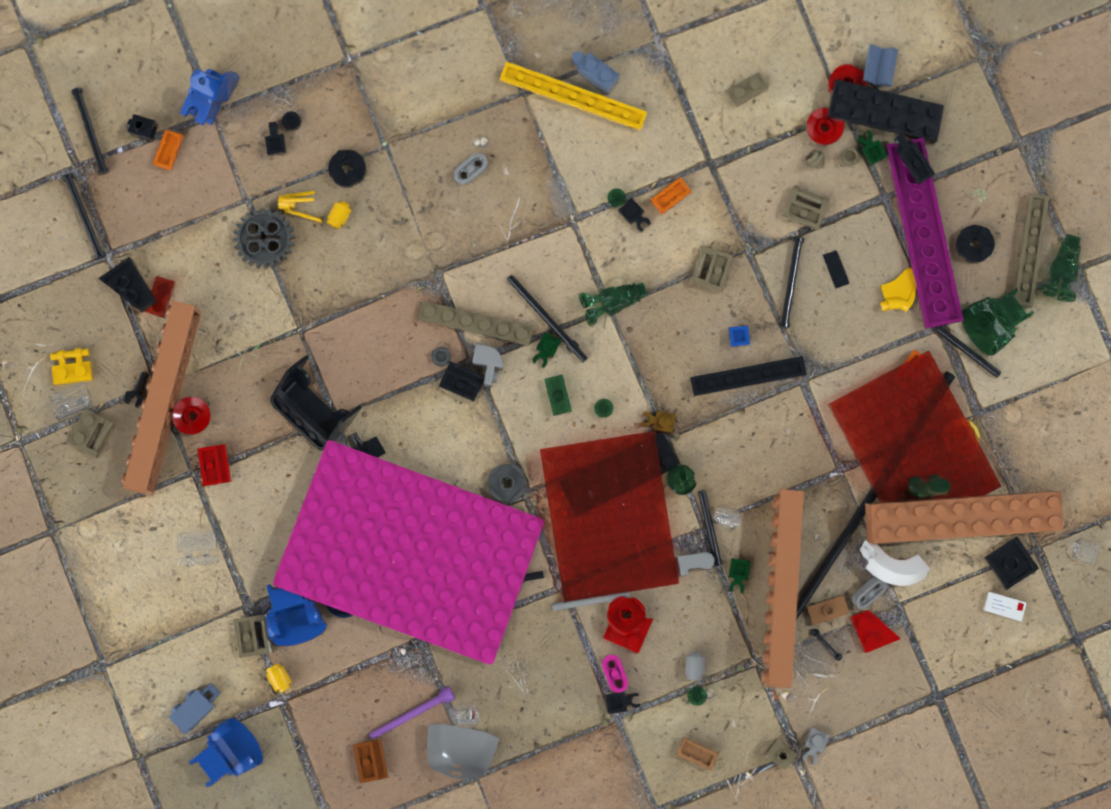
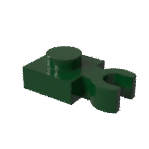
[857,130,888,166]
[533,332,561,369]
[728,558,751,593]

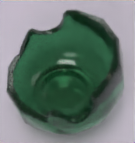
[666,464,697,495]

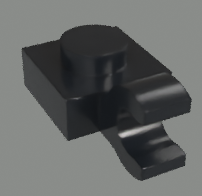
[265,121,287,156]

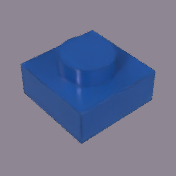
[728,326,750,347]

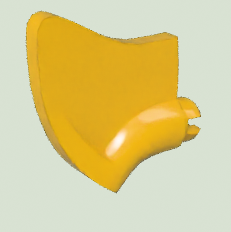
[880,268,916,312]

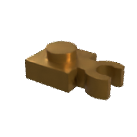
[641,411,676,433]

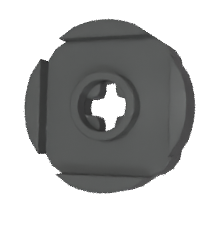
[488,464,526,503]

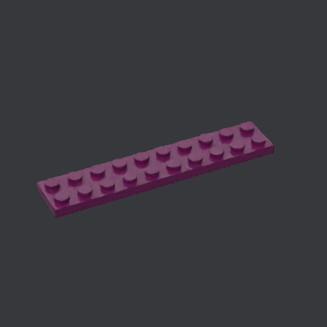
[886,137,964,329]

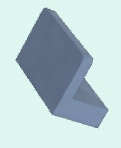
[863,44,898,87]

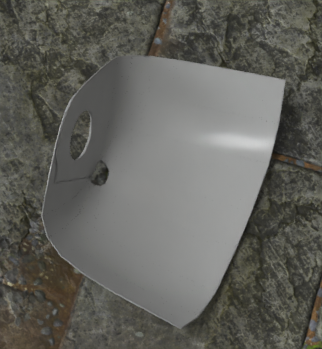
[427,724,499,779]

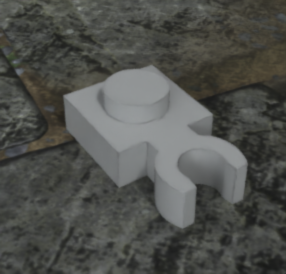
[802,728,830,765]

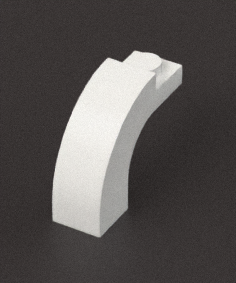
[860,539,930,586]

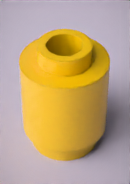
[326,200,352,230]
[266,663,292,694]

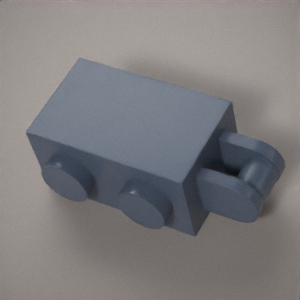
[572,51,620,95]
[168,683,221,734]

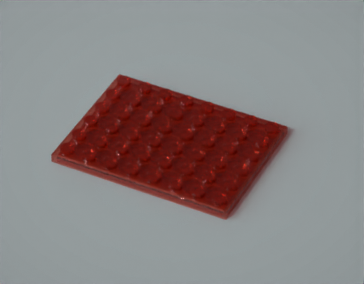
[828,350,1001,502]
[540,431,679,602]

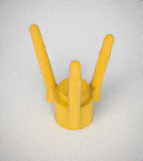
[278,191,323,222]

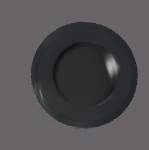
[282,111,301,131]

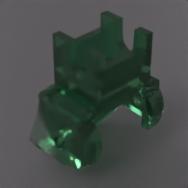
[962,288,1034,356]

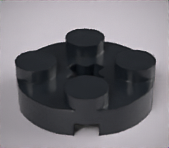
[328,149,367,188]
[955,225,995,264]

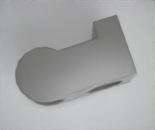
[677,552,714,576]

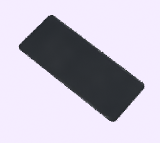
[823,250,849,289]

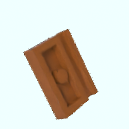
[353,739,389,784]

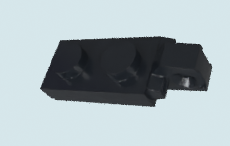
[894,134,935,185]

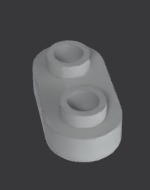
[454,153,488,185]
[852,576,887,609]

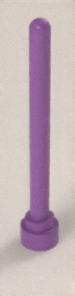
[369,685,456,739]

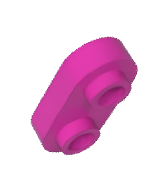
[602,655,628,693]

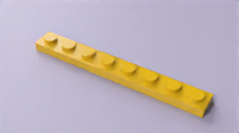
[500,61,648,131]

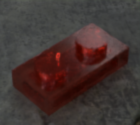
[144,276,176,318]

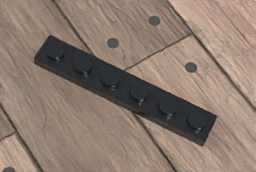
[690,356,807,397]

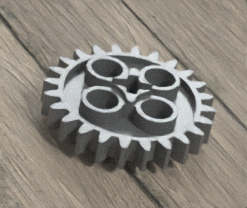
[233,207,295,270]

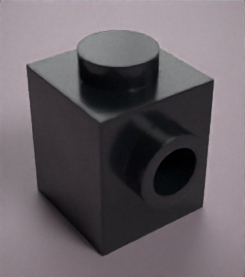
[127,114,159,143]

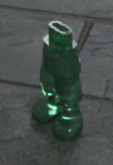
[1041,234,1081,302]
[578,282,648,327]
[907,474,951,498]

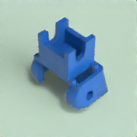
[179,68,240,125]
[266,584,327,646]
[189,718,263,787]

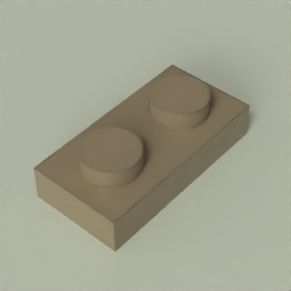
[726,72,768,108]

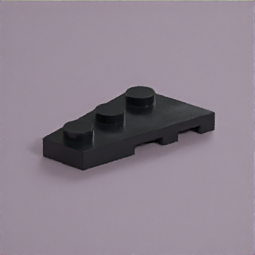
[98,257,158,313]

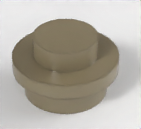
[840,148,859,167]

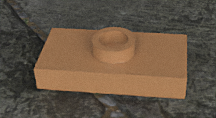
[806,595,850,626]
[675,737,719,771]

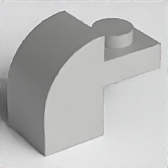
[472,344,503,388]

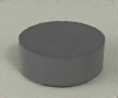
[432,347,451,367]

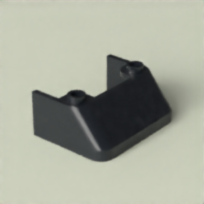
[270,355,362,451]

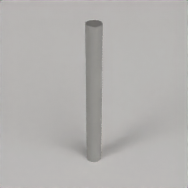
[552,590,630,611]

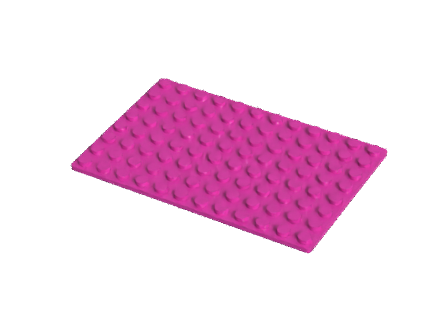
[273,440,544,665]

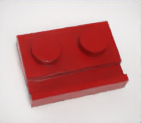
[197,444,232,487]

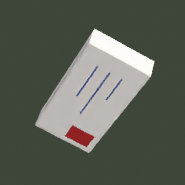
[983,592,1026,621]

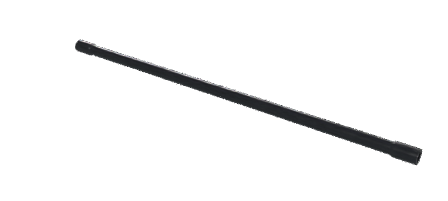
[796,371,955,621]

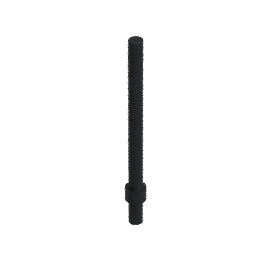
[507,275,588,363]

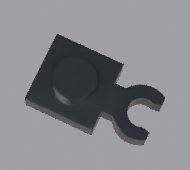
[618,198,651,233]
[605,692,641,714]

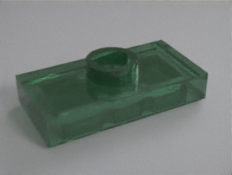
[544,374,572,416]

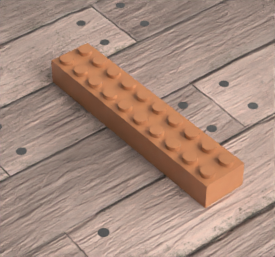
[121,301,202,496]
[761,489,804,689]
[865,491,1063,544]

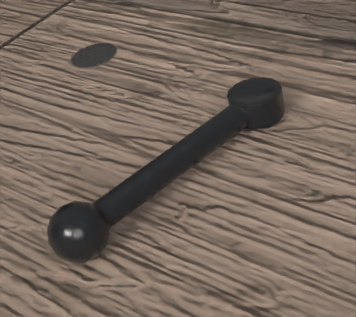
[811,629,842,661]

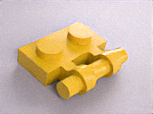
[50,347,93,386]

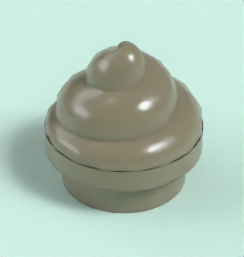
[805,149,825,168]

